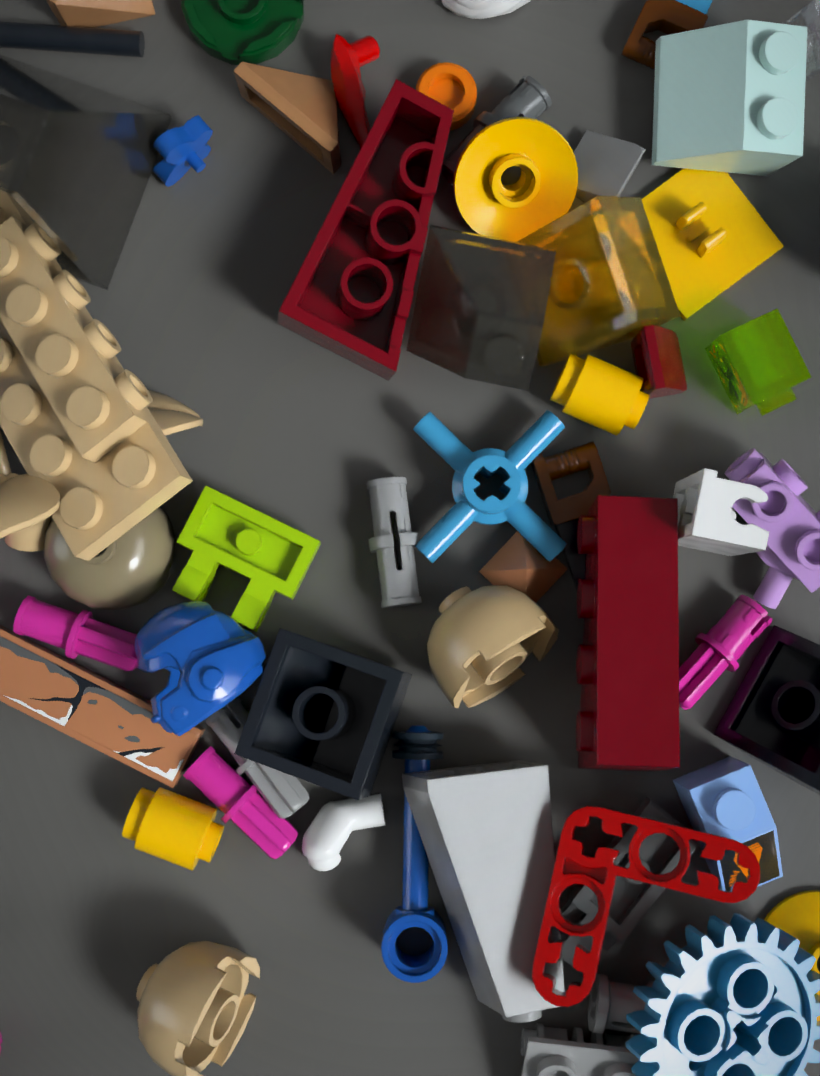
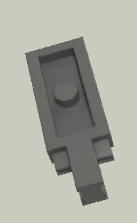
[560,797,700,970]

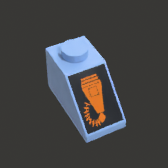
[673,756,783,891]

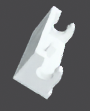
[673,468,769,556]

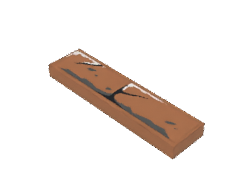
[0,625,205,788]

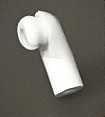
[302,793,386,871]

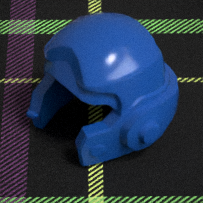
[134,601,267,736]

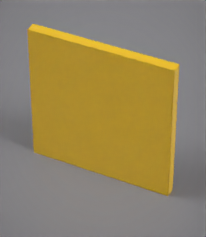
[610,168,784,321]

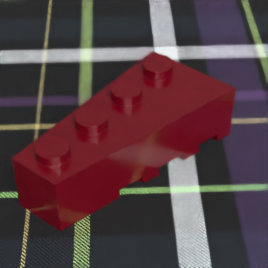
[277,79,454,381]
[576,495,680,771]

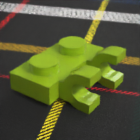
[172,486,321,633]

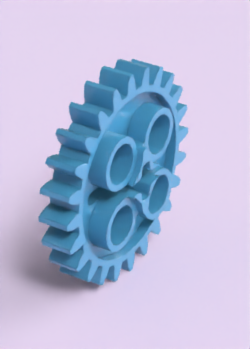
[625,913,820,1076]

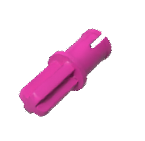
[13,595,137,671]
[679,595,772,710]
[183,746,298,860]

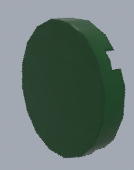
[181,0,304,65]

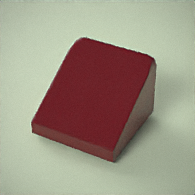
[631,325,687,399]

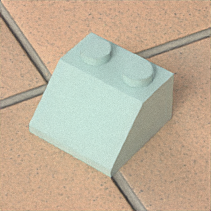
[652,19,807,176]

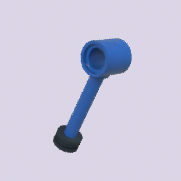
[381,725,448,983]

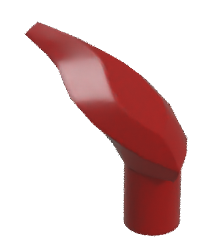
[330,34,380,147]

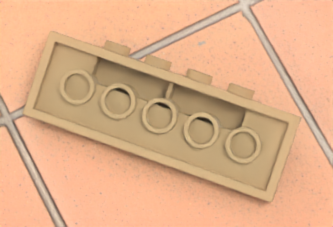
[0,181,193,561]

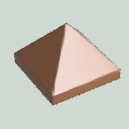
[479,531,567,603]

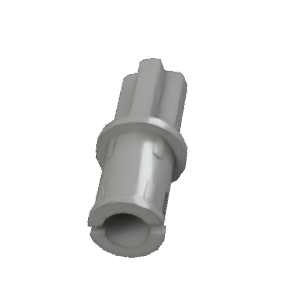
[205,697,309,819]

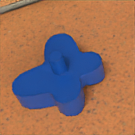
[153,115,213,187]

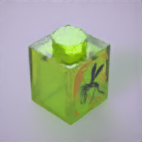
[705,308,811,416]

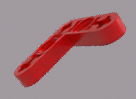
[532,806,760,1007]

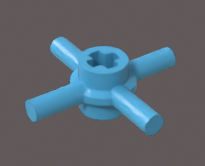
[413,410,567,564]

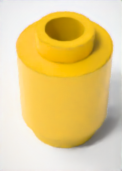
[550,353,650,436]
[122,787,224,871]

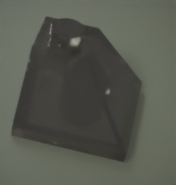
[406,225,556,391]

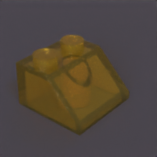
[502,196,680,366]

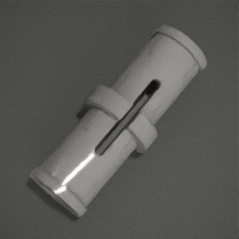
[367,477,422,608]

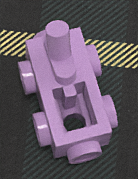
[724,448,820,609]

